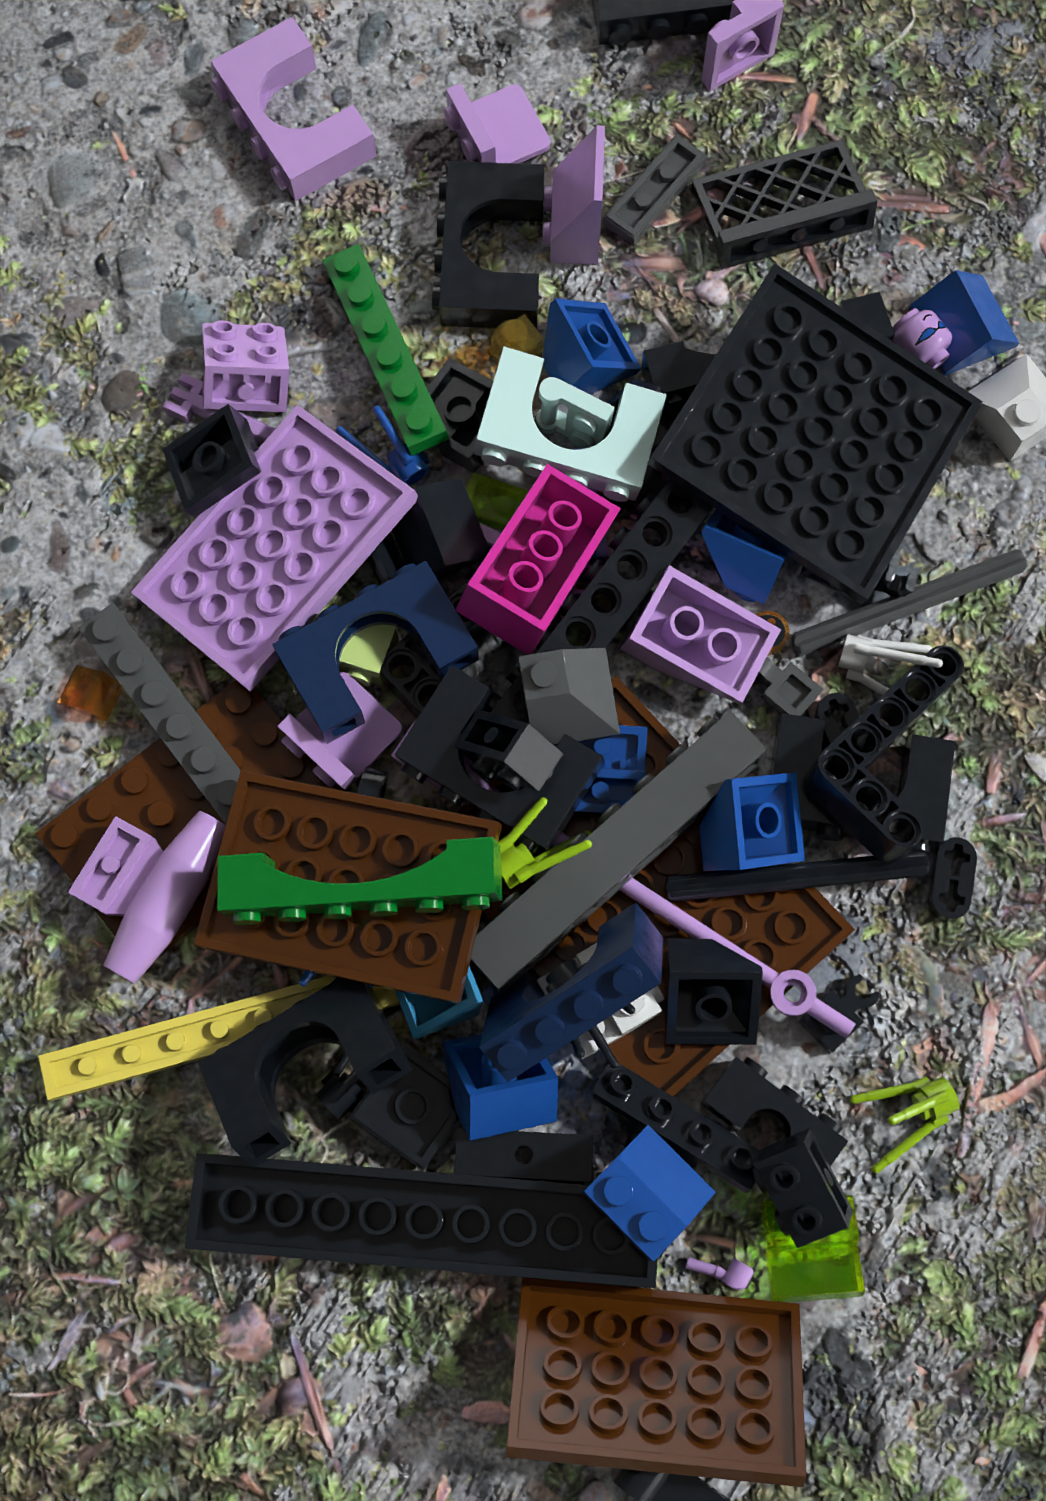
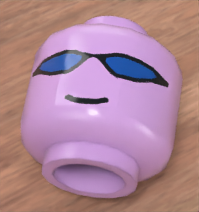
[892,308,952,369]

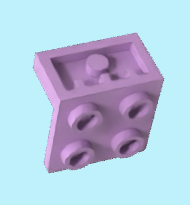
[202,321,289,412]

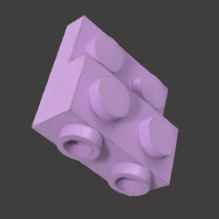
[701,0,784,91]

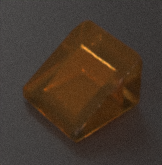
[58,665,123,721]

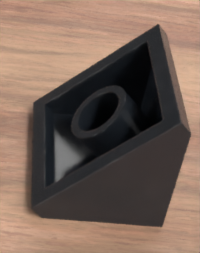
[392,478,490,579]

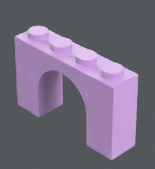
[210,17,376,201]

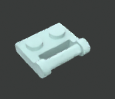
[536,377,615,448]

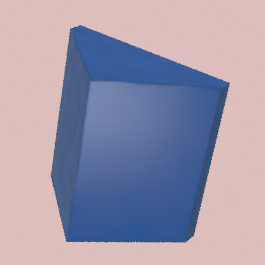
[909,270,1019,376]

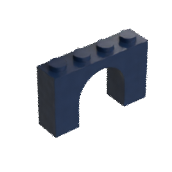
[272,561,479,744]
[479,903,663,1082]

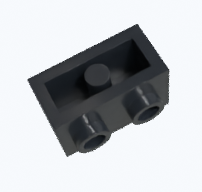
[454,709,563,791]
[753,1128,853,1248]

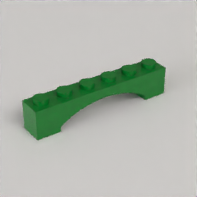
[217,837,502,925]

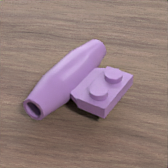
[68,811,226,984]

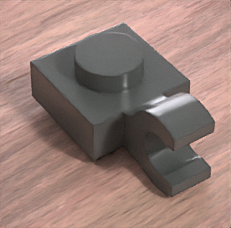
[755,657,824,716]

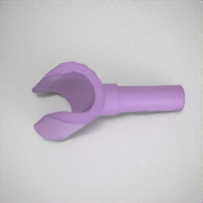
[686,1257,754,1290]

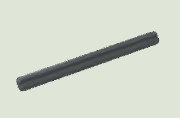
[791,549,1028,656]

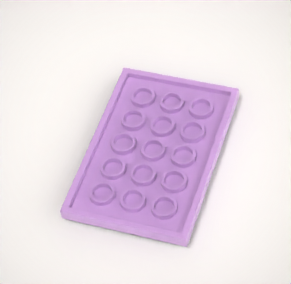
[131,405,418,692]

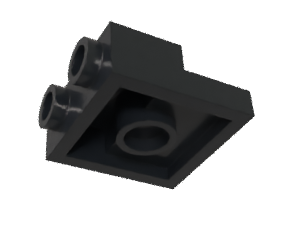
[427,358,493,474]
[162,404,261,518]

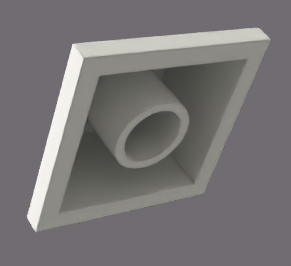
[968,354,1046,461]

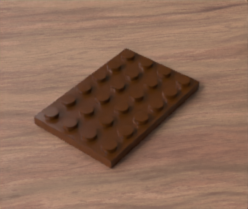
[35,680,338,958]
[194,771,502,1004]
[506,1277,806,1487]

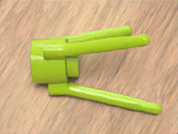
[498,797,592,889]
[850,1076,960,1174]

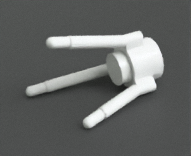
[838,634,943,695]

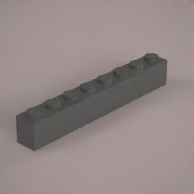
[470,711,767,996]

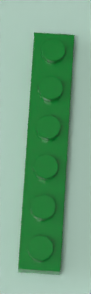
[322,243,450,456]

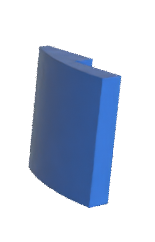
[576,725,648,813]

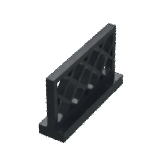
[692,139,878,269]

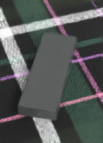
[603,134,707,246]

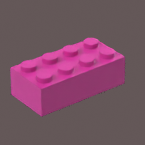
[455,464,621,655]

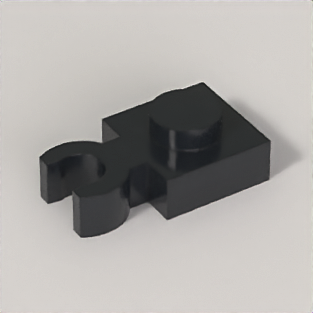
[798,974,880,1054]

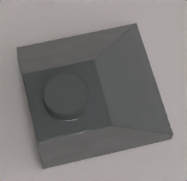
[518,648,620,746]

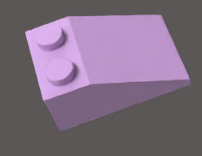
[543,125,605,265]
[620,565,781,704]

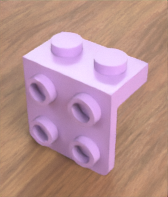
[443,83,550,164]
[278,672,402,791]

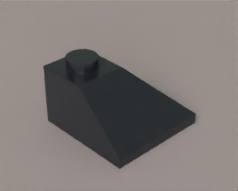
[665,938,763,1045]

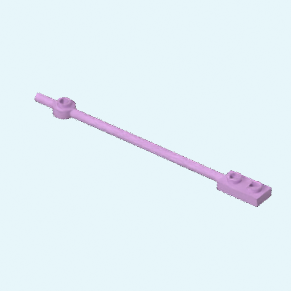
[391,720,856,1039]

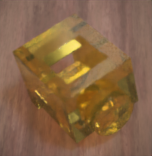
[487,314,544,366]

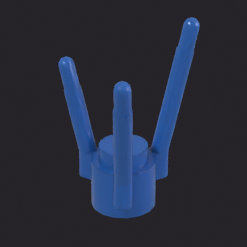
[336,406,429,486]

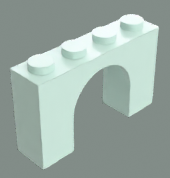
[474,347,666,502]

